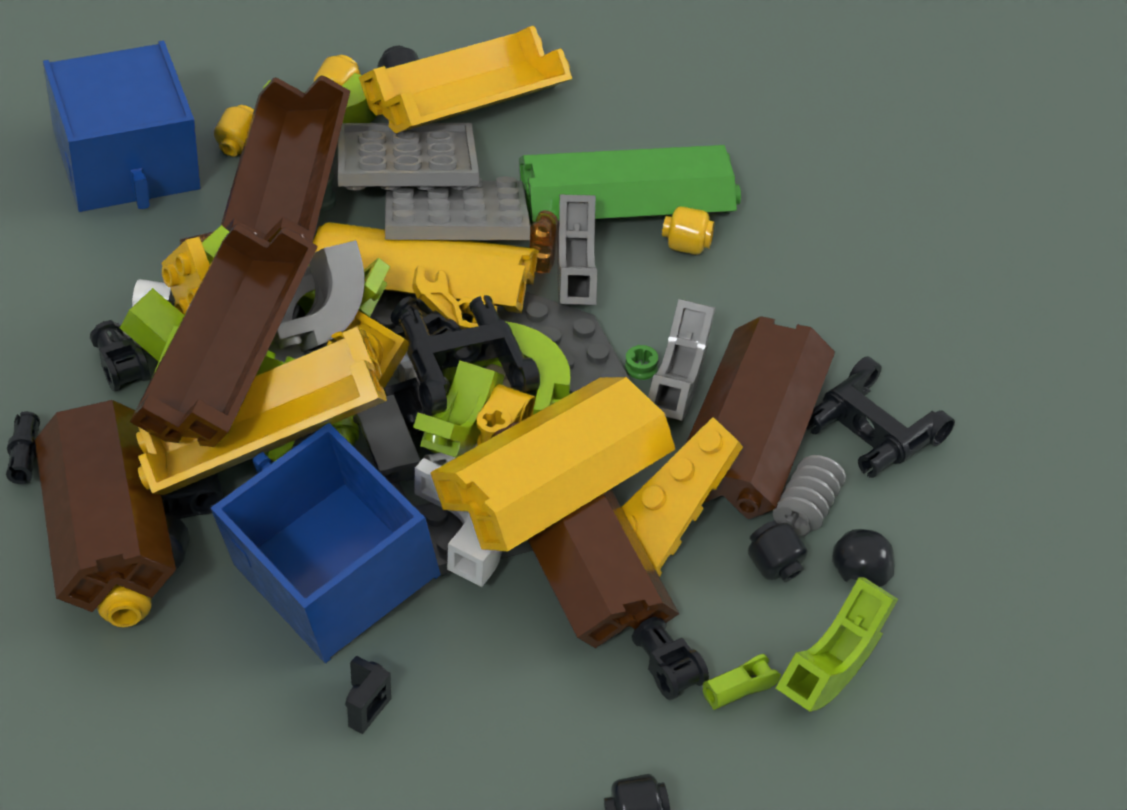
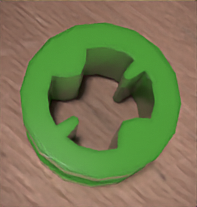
[625,345,658,380]

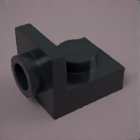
[345,656,392,734]

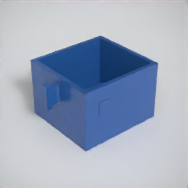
[43,40,201,212]
[210,423,441,664]

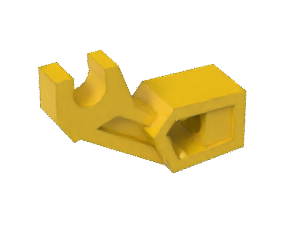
[412,265,498,330]

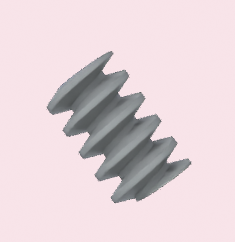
[773,455,846,537]

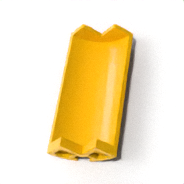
[312,222,539,313]

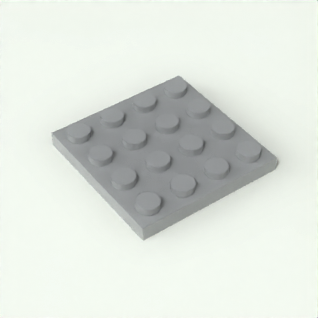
[338,123,479,190]
[385,176,530,240]

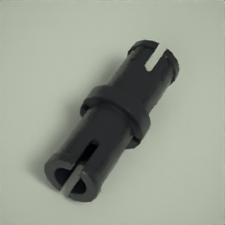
[6,411,40,484]

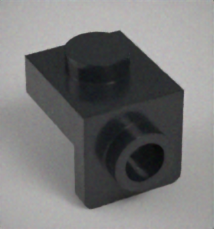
[383,377,435,435]

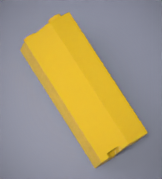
[359,26,572,133]
[136,326,387,495]
[430,377,676,551]

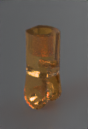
[529,210,558,273]

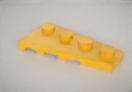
[621,417,743,577]

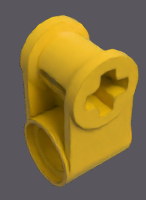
[476,384,536,446]

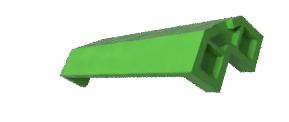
[519,145,741,224]

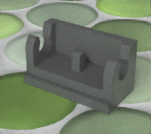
[352,395,420,484]

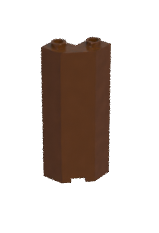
[221,75,350,243]
[130,224,318,447]
[686,316,835,519]
[35,400,176,612]
[490,422,679,649]

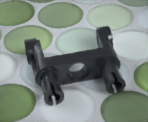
[398,295,540,415]
[806,356,955,478]

